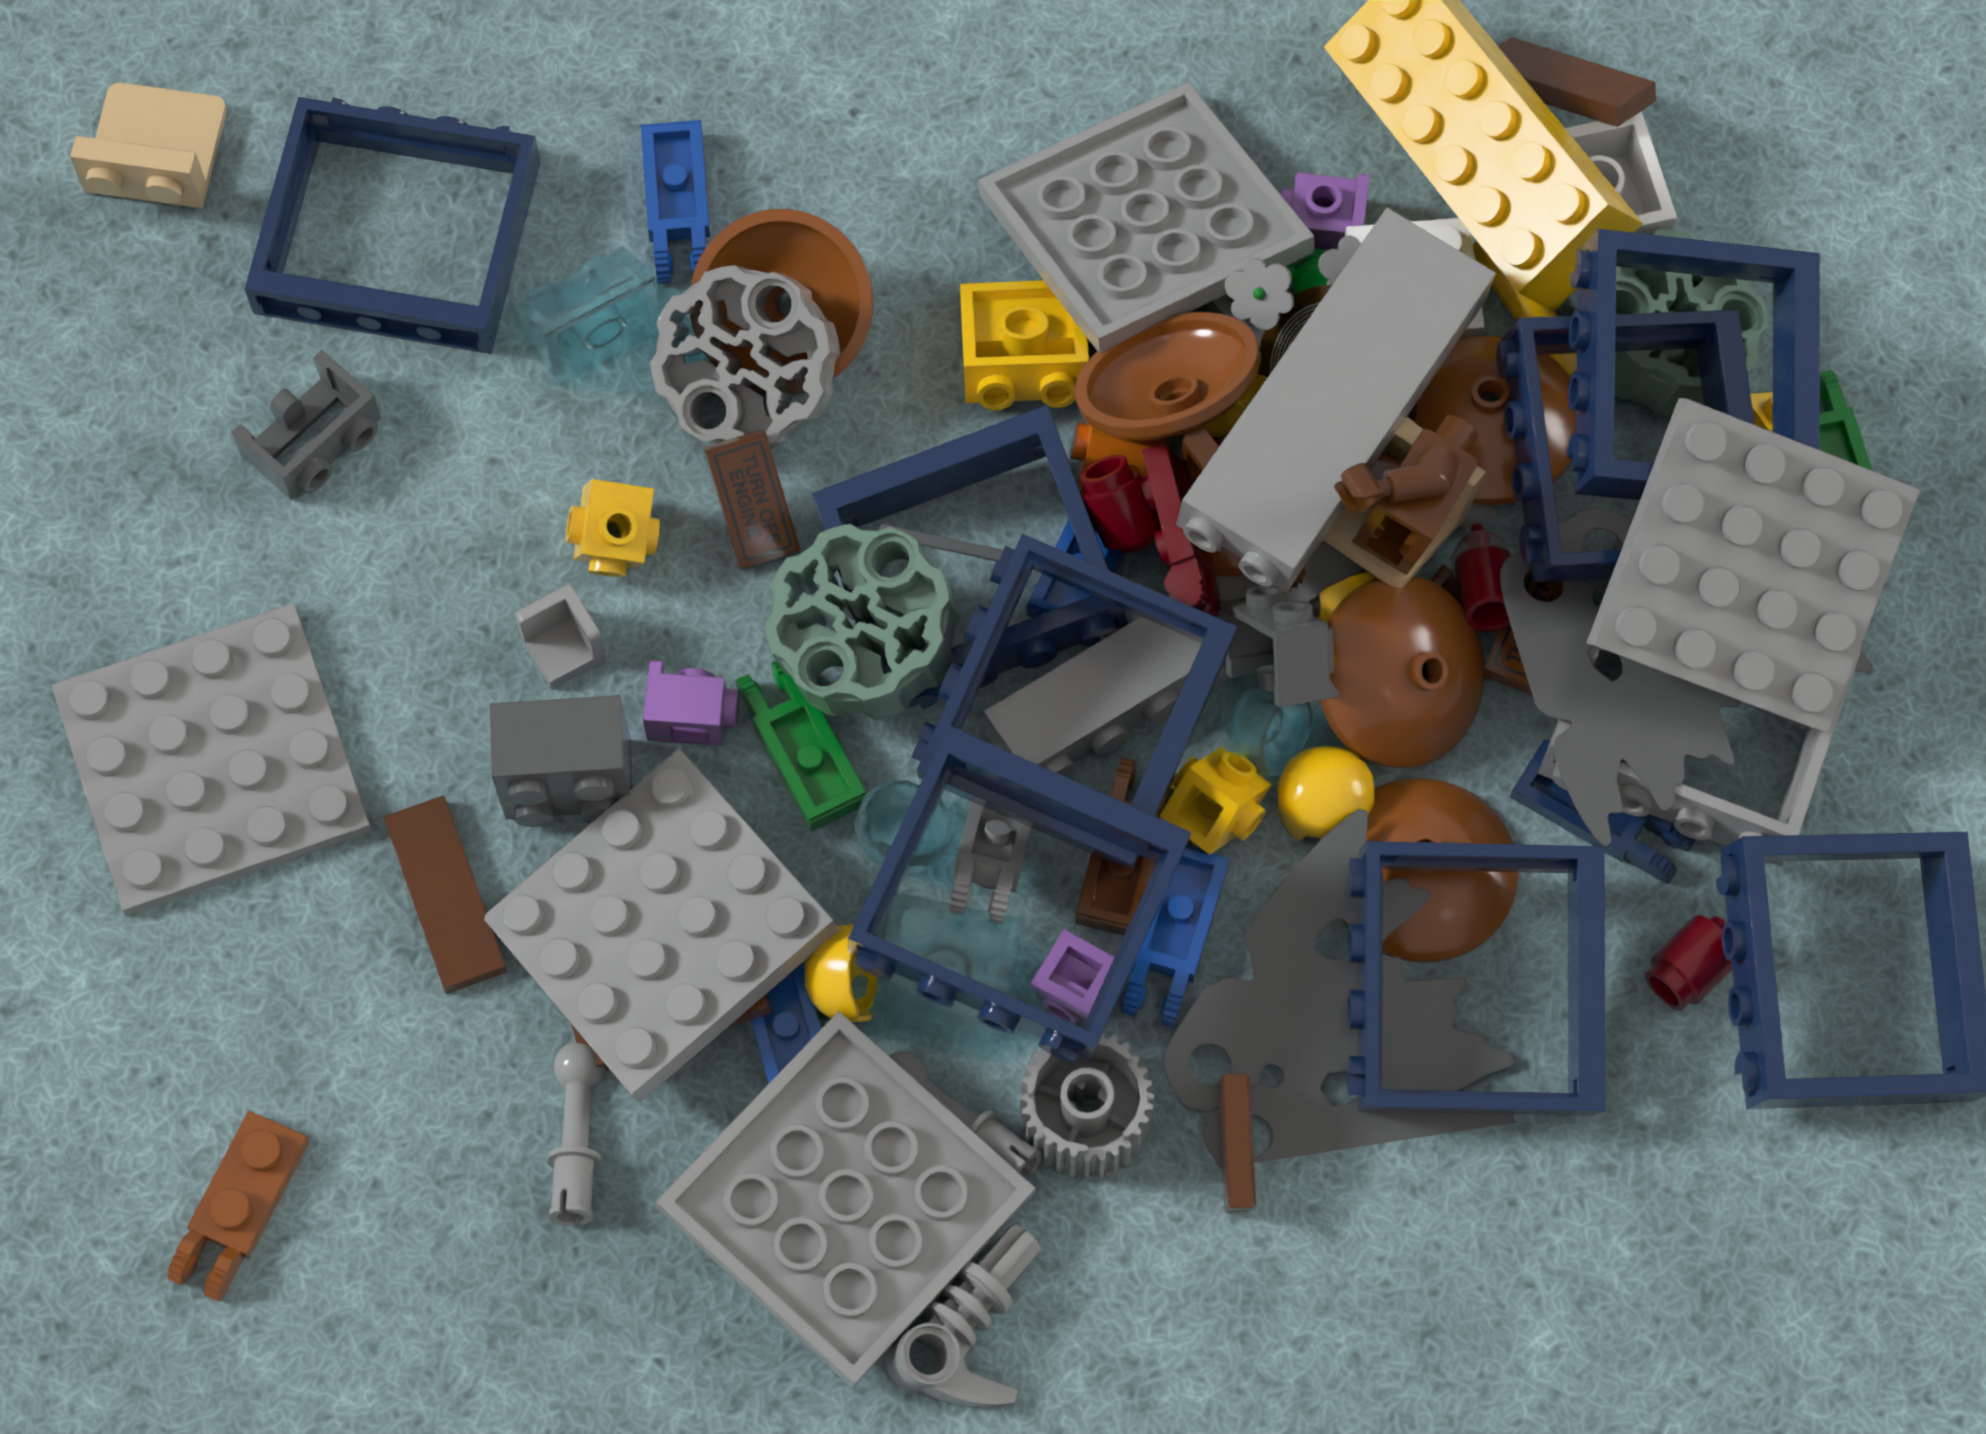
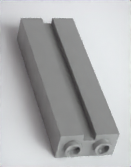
[1176,207,1496,593]

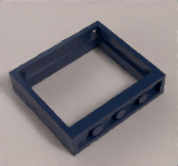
[244,97,541,354]
[1567,229,1820,500]
[1496,310,1755,583]
[811,405,1129,710]
[911,534,1238,871]
[848,725,1191,1062]
[1716,831,1986,1109]
[1347,841,1605,1116]

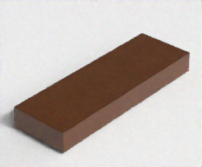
[1498,37,1656,127]
[383,795,507,994]

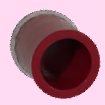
[1450,524,1514,632]

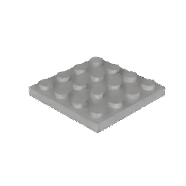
[978,82,1314,353]
[1586,398,1920,733]
[51,603,372,916]
[484,748,840,1103]
[656,1011,1036,1389]

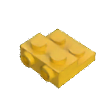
[960,280,1089,410]

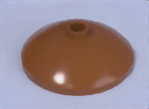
[690,209,874,395]
[1075,312,1261,440]
[1414,336,1576,505]
[1320,576,1484,768]
[1341,778,1518,962]

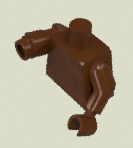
[1334,415,1479,575]

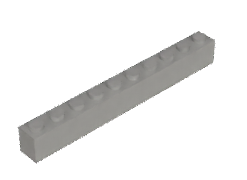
[984,501,1522,778]

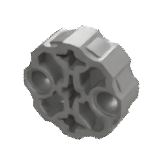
[650,265,841,447]

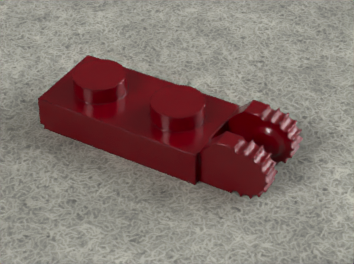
[1141,443,1222,617]

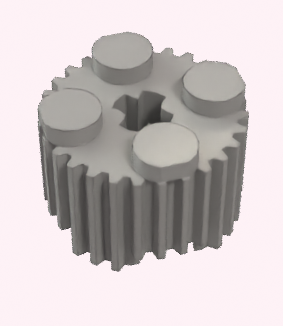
[1020,1033,1154,1179]

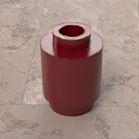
[1080,455,1161,553]
[1645,915,1732,1011]

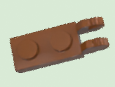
[167,1110,310,1302]

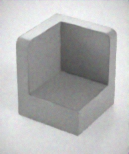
[515,583,607,689]

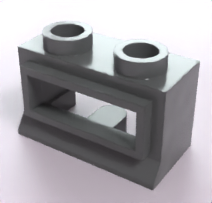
[232,350,381,501]
[1223,586,1339,707]

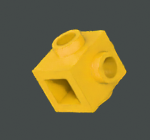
[566,479,660,577]
[1159,746,1272,855]

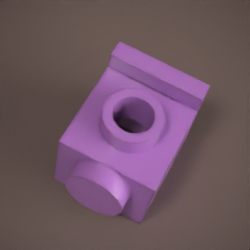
[1281,172,1370,251]
[643,661,740,746]
[1031,929,1114,1024]

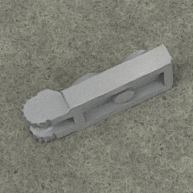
[948,802,1032,924]

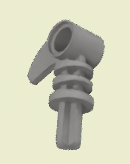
[886,1224,1040,1407]

